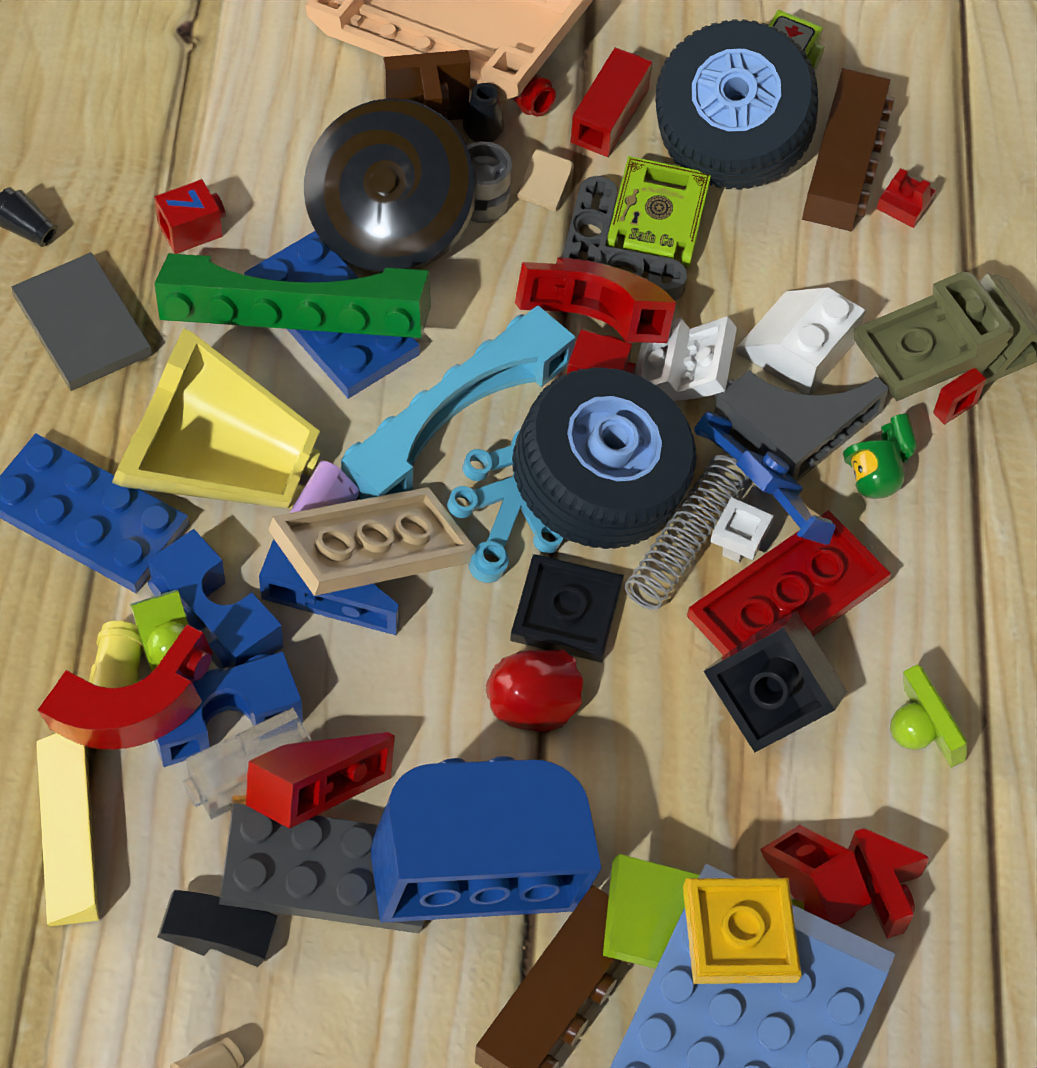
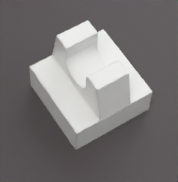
[710,497,774,563]

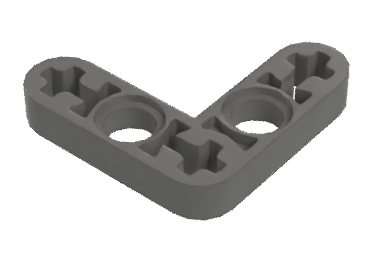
[563,176,687,301]

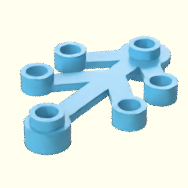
[447,430,563,583]

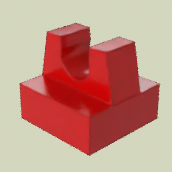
[877,168,936,228]

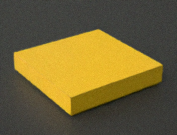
[683,878,802,984]

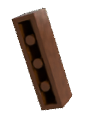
[802,68,895,232]
[475,885,631,1068]

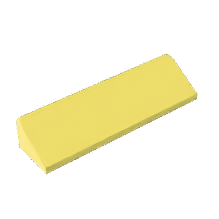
[37,733,99,927]

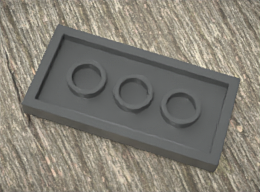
[219,803,424,933]

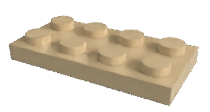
[268,487,476,596]

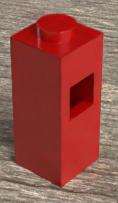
[570,47,652,157]

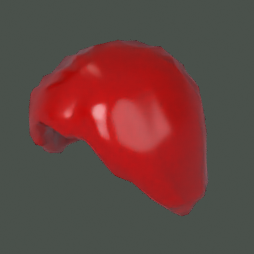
[486,649,584,732]

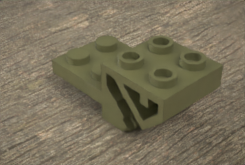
[854,271,1037,402]

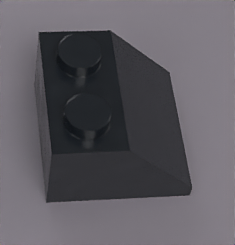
[703,610,847,753]

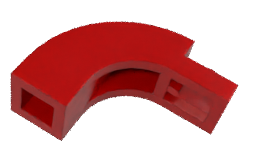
[514,257,676,343]
[38,624,213,750]

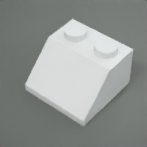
[736,287,865,395]

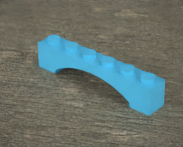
[341,305,576,500]

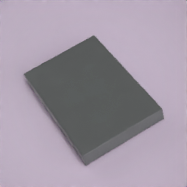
[11,252,152,391]

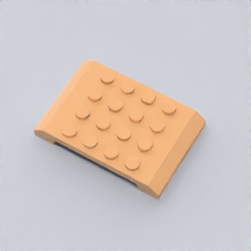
[305,0,593,101]

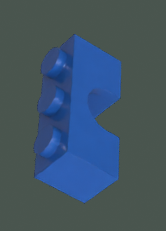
[148,529,284,669]
[154,652,303,767]

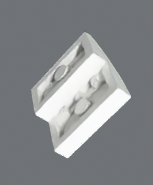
[635,316,737,401]

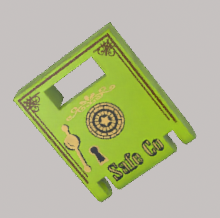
[606,156,711,267]

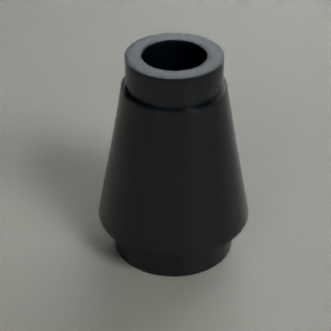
[463,83,504,143]
[0,187,57,247]

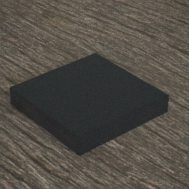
[510,554,624,663]

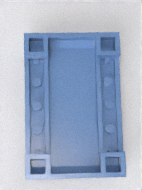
[610,864,895,1068]

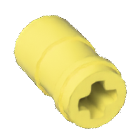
[89,621,144,688]

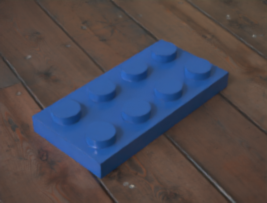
[244,231,420,399]
[0,433,189,593]

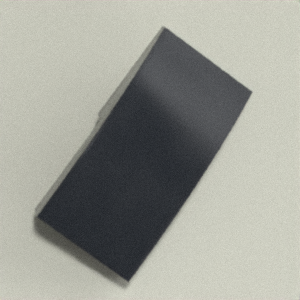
[157,890,278,967]

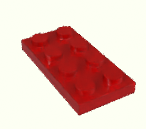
[687,510,891,656]

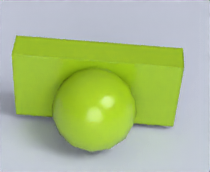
[130,590,189,672]
[890,664,967,768]

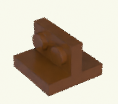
[383,50,471,120]

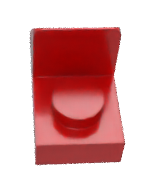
[848,828,929,939]

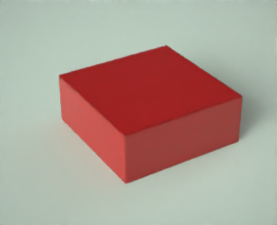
[933,368,986,425]

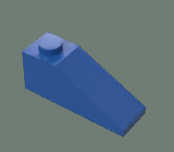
[259,538,399,635]

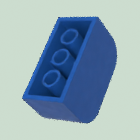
[371,756,602,923]

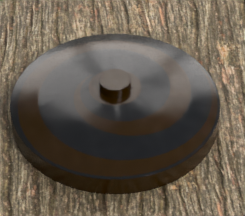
[304,98,477,273]

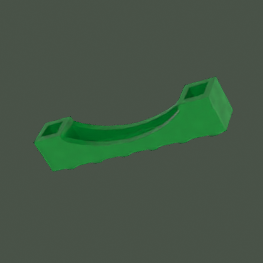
[154,253,431,338]

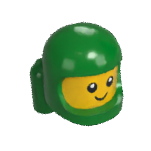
[843,414,917,499]

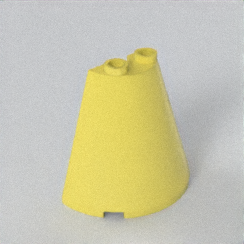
[112,328,321,510]

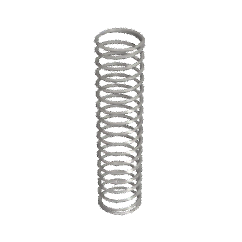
[625,455,748,610]

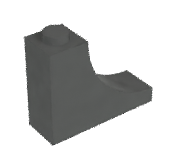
[714,370,889,482]

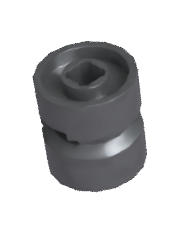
[467,142,512,223]

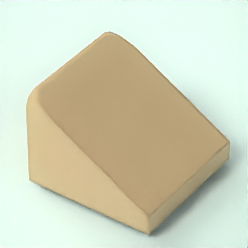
[517,149,574,212]

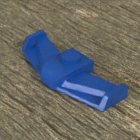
[694,412,835,545]

